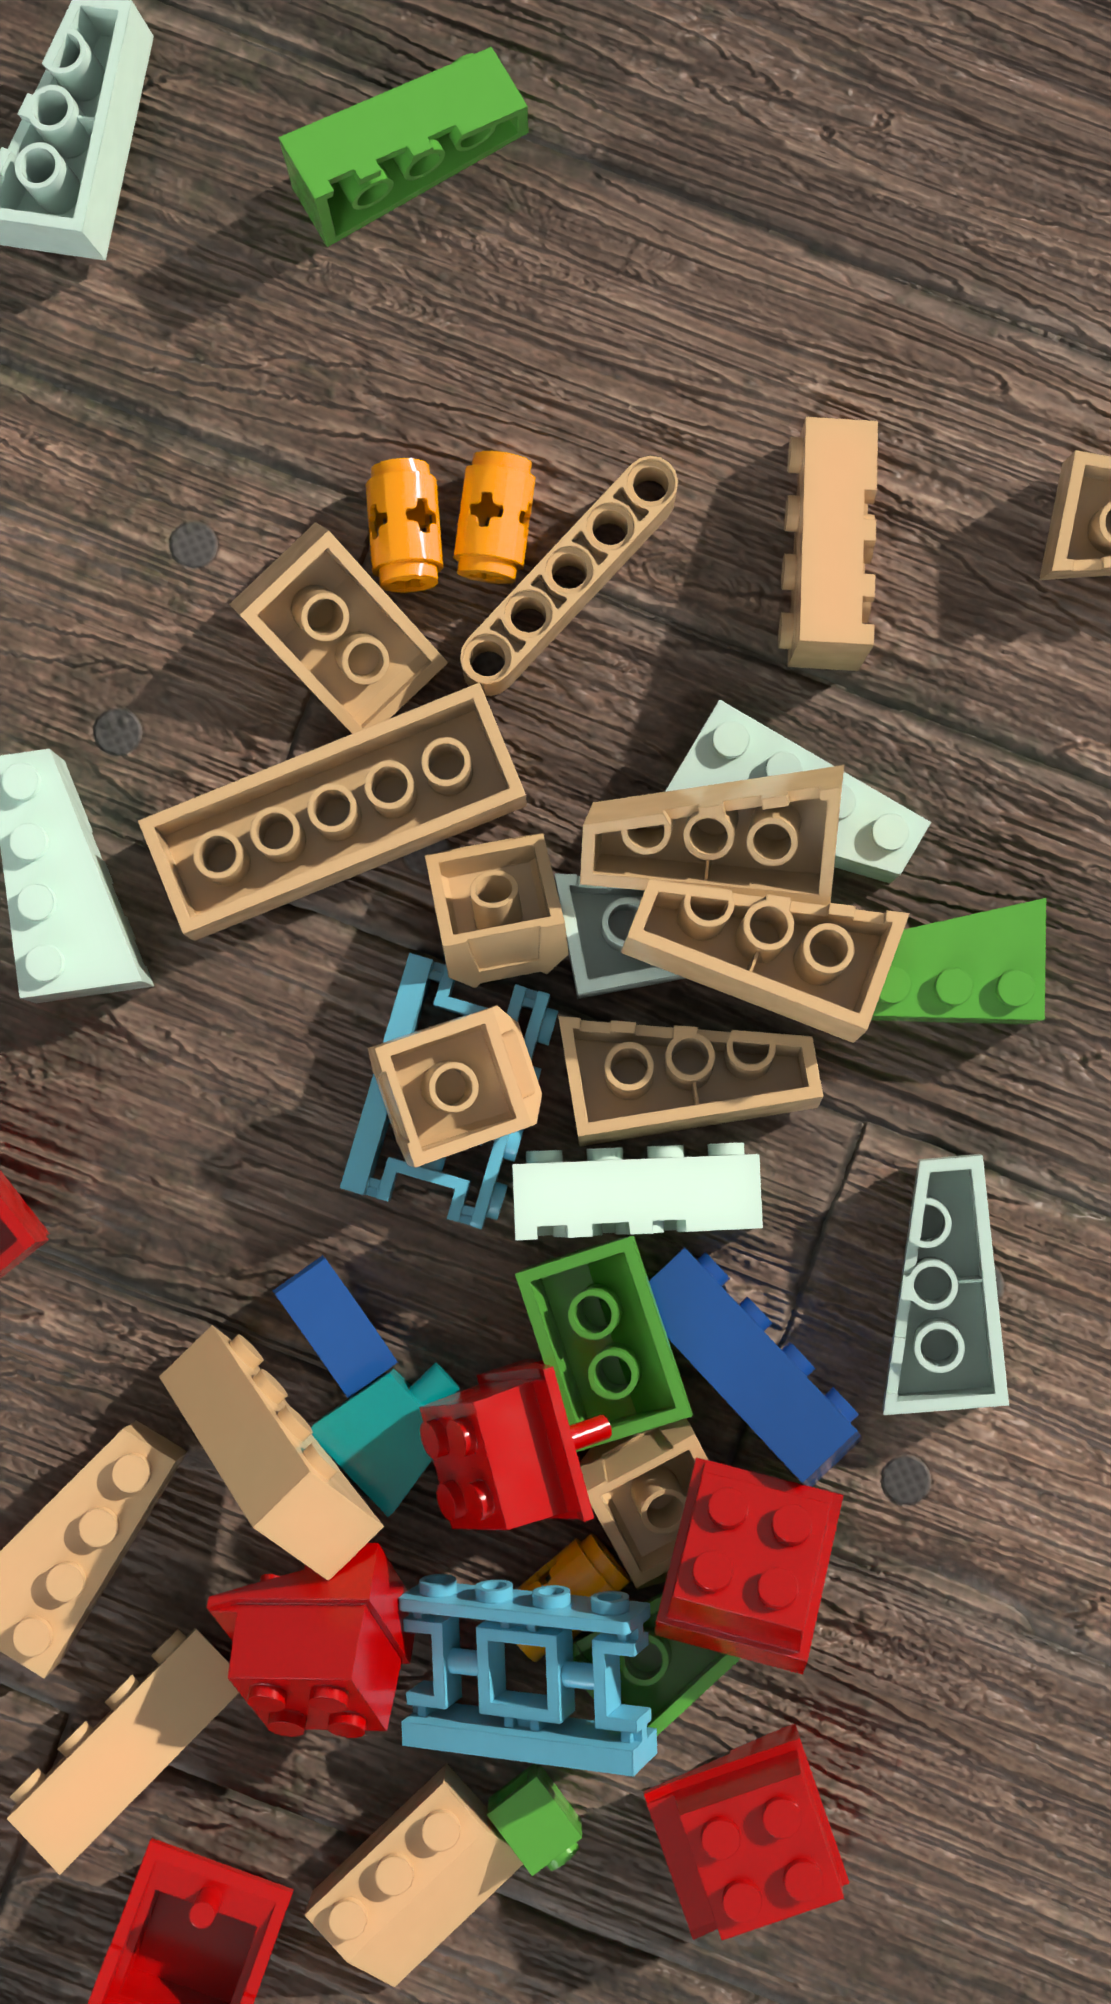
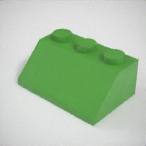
[515,1235,693,1452]

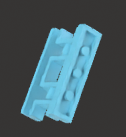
[340,953,558,1229]
[398,1574,658,1777]

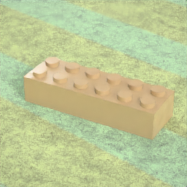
[138,682,527,941]

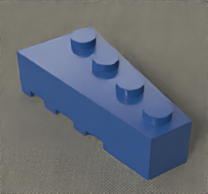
[649,1248,862,1487]

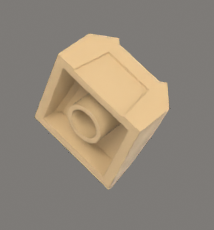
[425,833,569,988]
[368,1006,542,1168]
[580,1418,708,1590]

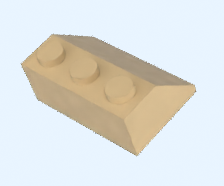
[304,1764,523,1987]

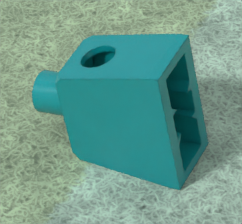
[311,1363,460,1517]

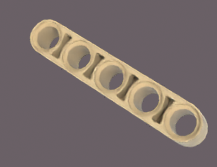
[460,456,678,696]

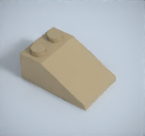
[229,522,448,734]

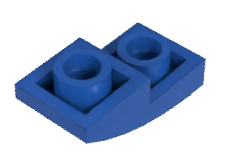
[273,1255,398,1398]

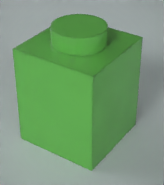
[487,1763,582,1876]

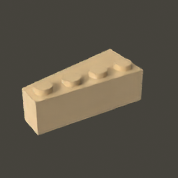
[778,417,878,671]
[558,1016,823,1146]
[159,1325,384,1581]

